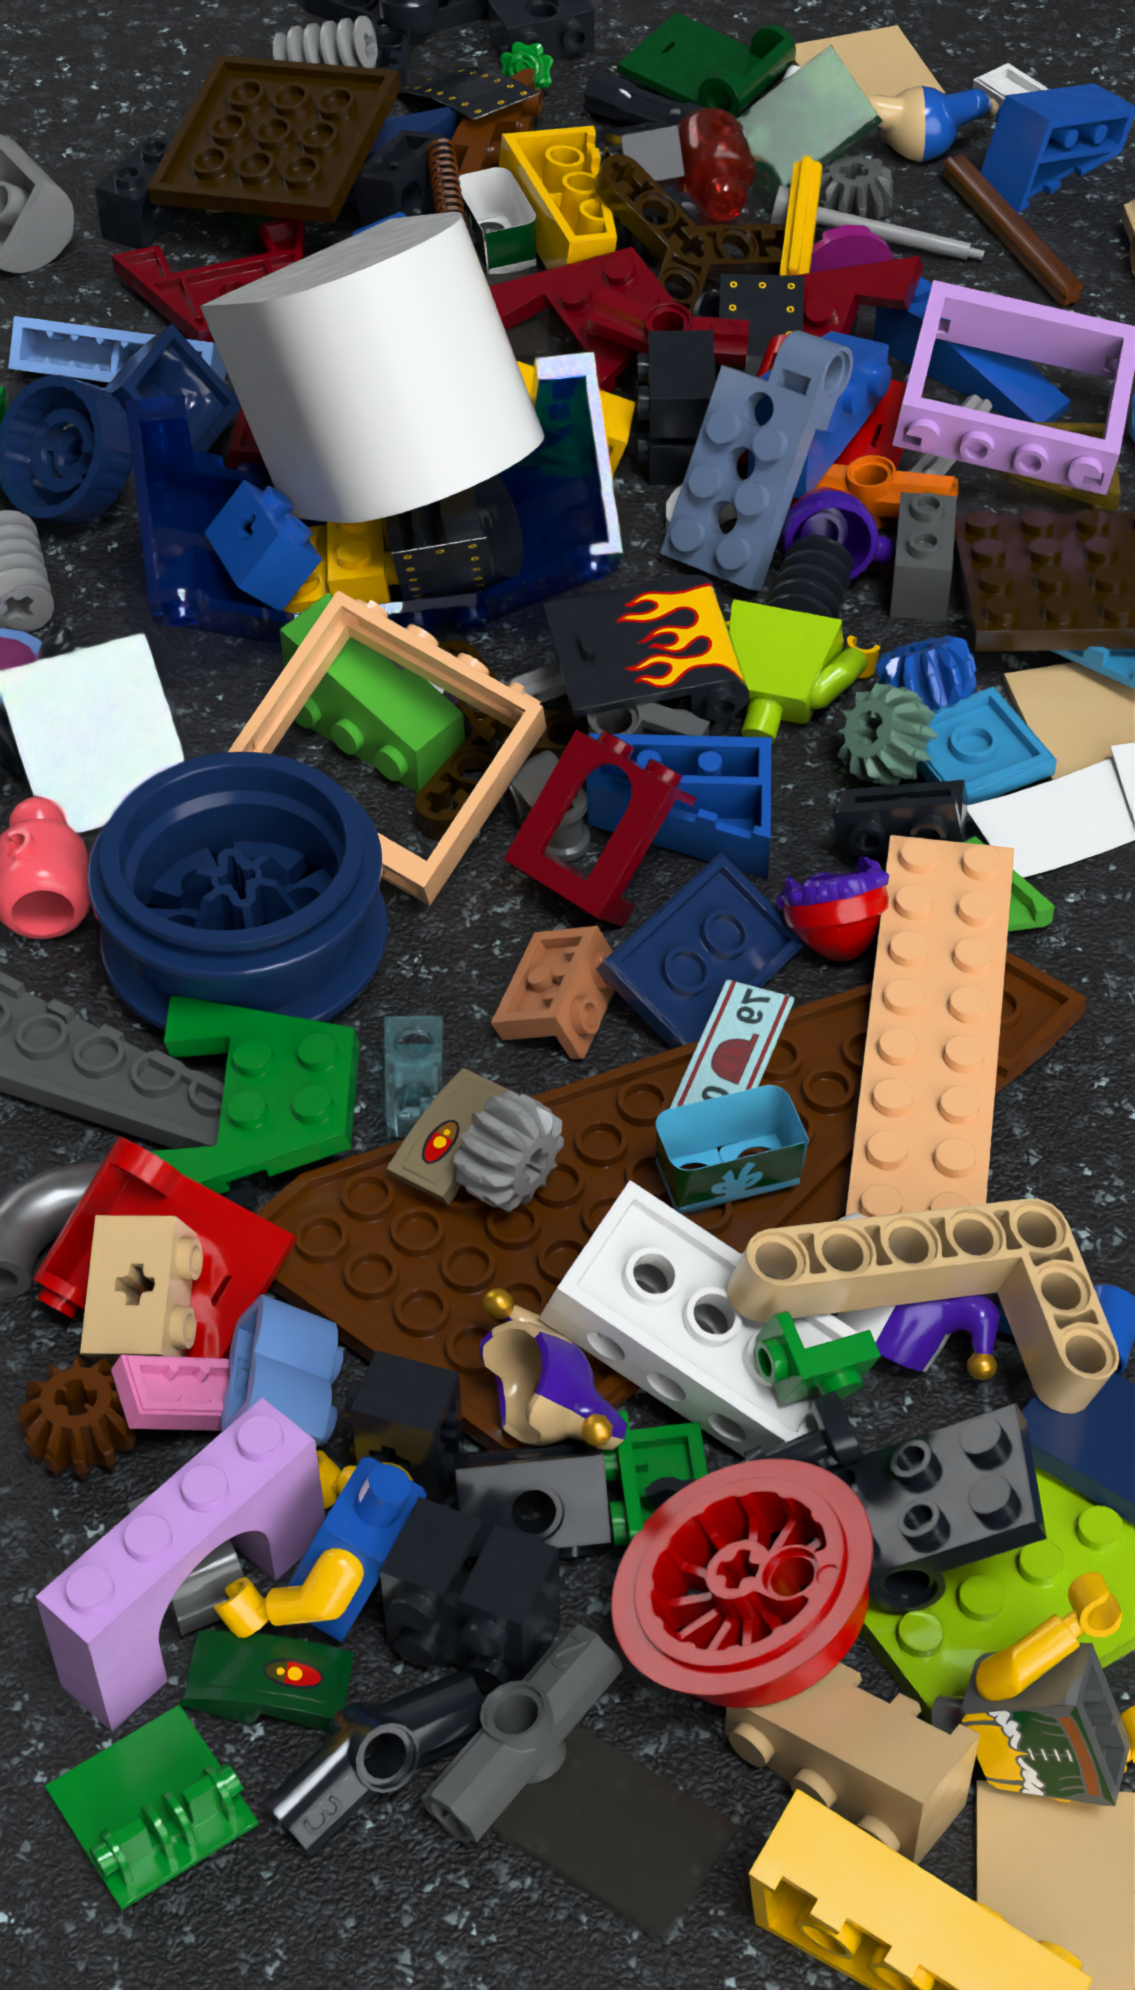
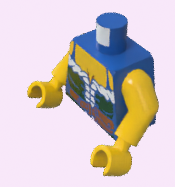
[213,1450,427,1642]

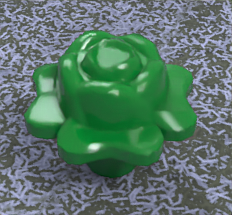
[501,42,554,89]

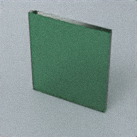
[730,45,883,198]

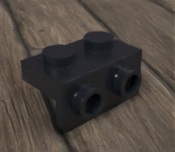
[833,780,968,857]

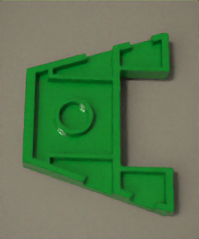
[149,996,360,1194]

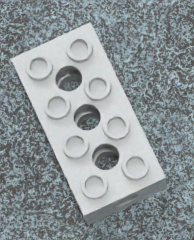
[538,1180,858,1457]

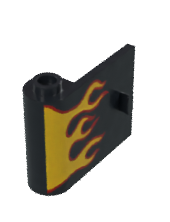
[543,575,749,721]

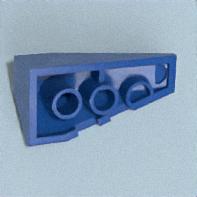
[873,277,1071,426]

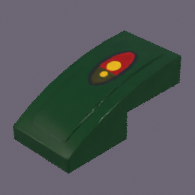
[180,1630,354,1732]

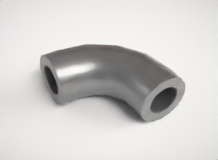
[0,1162,103,1299]

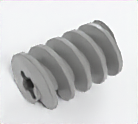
[273,16,378,68]
[0,510,54,633]

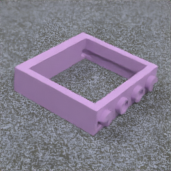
[892,280,1135,495]

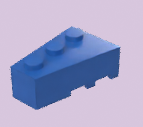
[980,83,1135,213]

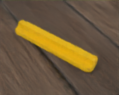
[779,156,823,276]

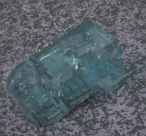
[384,1016,446,1138]

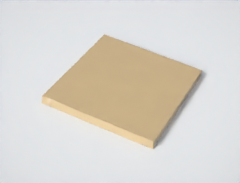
[792,25,946,127]
[1003,662,1135,781]
[976,1780,1135,1990]

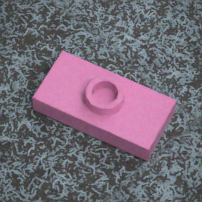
[111,1355,231,1431]

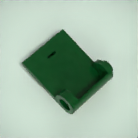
[617,12,796,122]

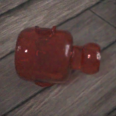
[677,108,756,220]

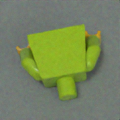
[726,599,880,743]

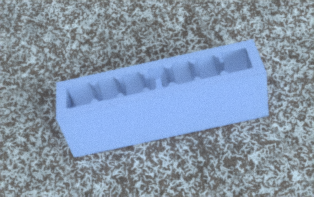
[8,316,227,383]

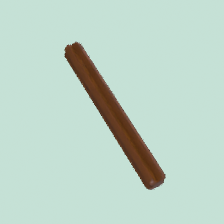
[942,154,1083,307]

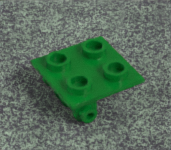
[45,1704,259,1911]

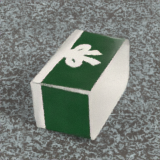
[455,167,536,278]

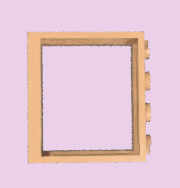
[228,590,546,906]

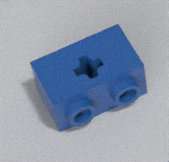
[204,480,322,612]

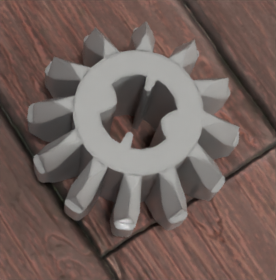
[453,1090,564,1212]

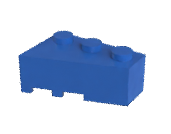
[747,331,892,499]
[587,733,772,879]

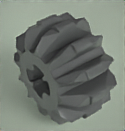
[818,153,893,221]

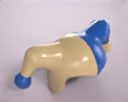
[843,86,999,162]

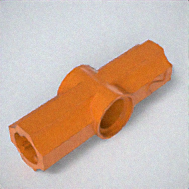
[790,455,958,529]

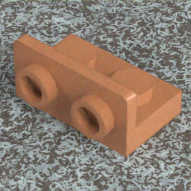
[491,926,615,1060]

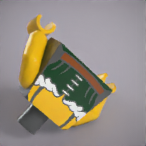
[931,1572,1135,1806]

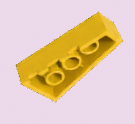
[499,126,617,270]
[749,1789,1093,1990]

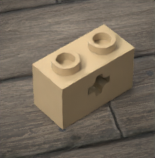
[80,1215,203,1366]

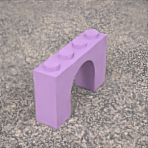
[35,1397,326,1732]

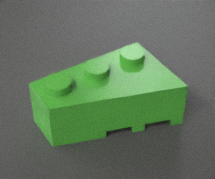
[280,592,465,793]

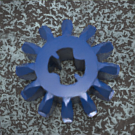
[876,635,977,710]

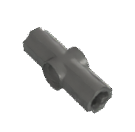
[421,1623,623,1844]

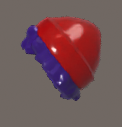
[776,857,890,963]

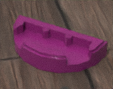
[810,225,894,273]

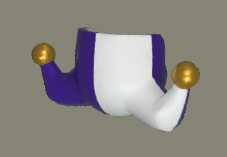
[836,1213,999,1380]

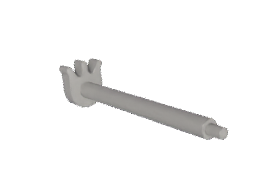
[770,186,985,260]

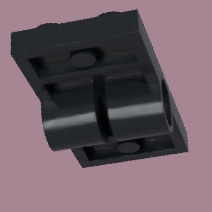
[770,1403,1047,1612]

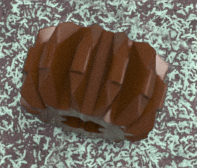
[18,1354,136,1480]

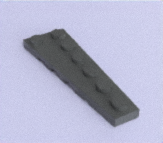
[0,972,224,1149]

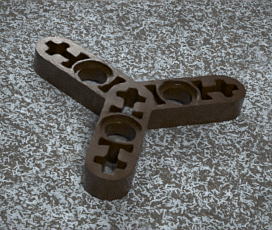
[594,154,786,316]
[415,640,617,841]

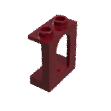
[504,730,697,927]

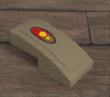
[386,1068,508,1205]

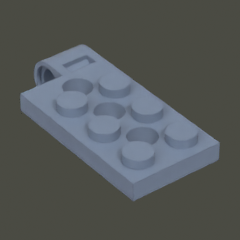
[660,330,853,591]

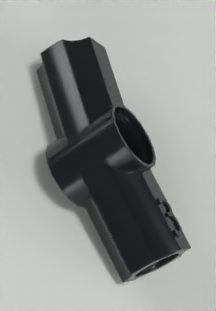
[262,1670,485,1857]

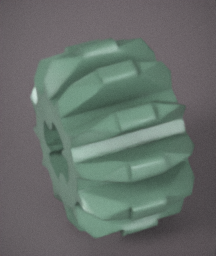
[834,683,939,786]

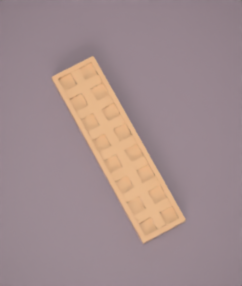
[846,835,1014,1217]

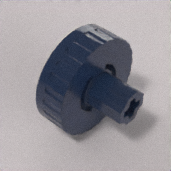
[0,375,134,525]

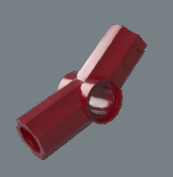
[587,288,750,367]

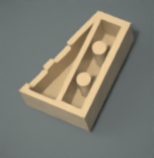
[725,1662,980,1865]

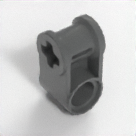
[498,750,591,862]

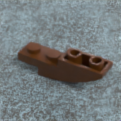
[450,68,543,176]

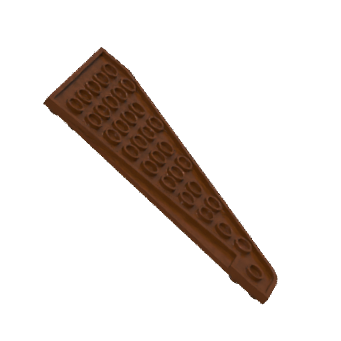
[256,952,1087,1450]

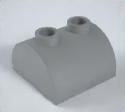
[0,134,74,273]

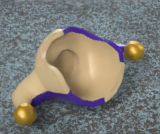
[479,1288,627,1450]

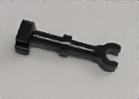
[645,1391,865,1509]

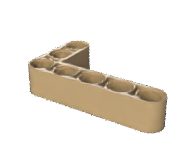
[727,1199,1120,1414]

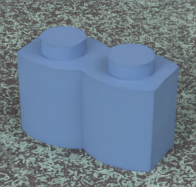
[221,1294,343,1447]

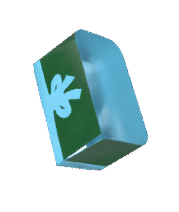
[656,1085,809,1214]

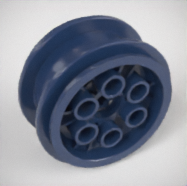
[87,752,388,1032]

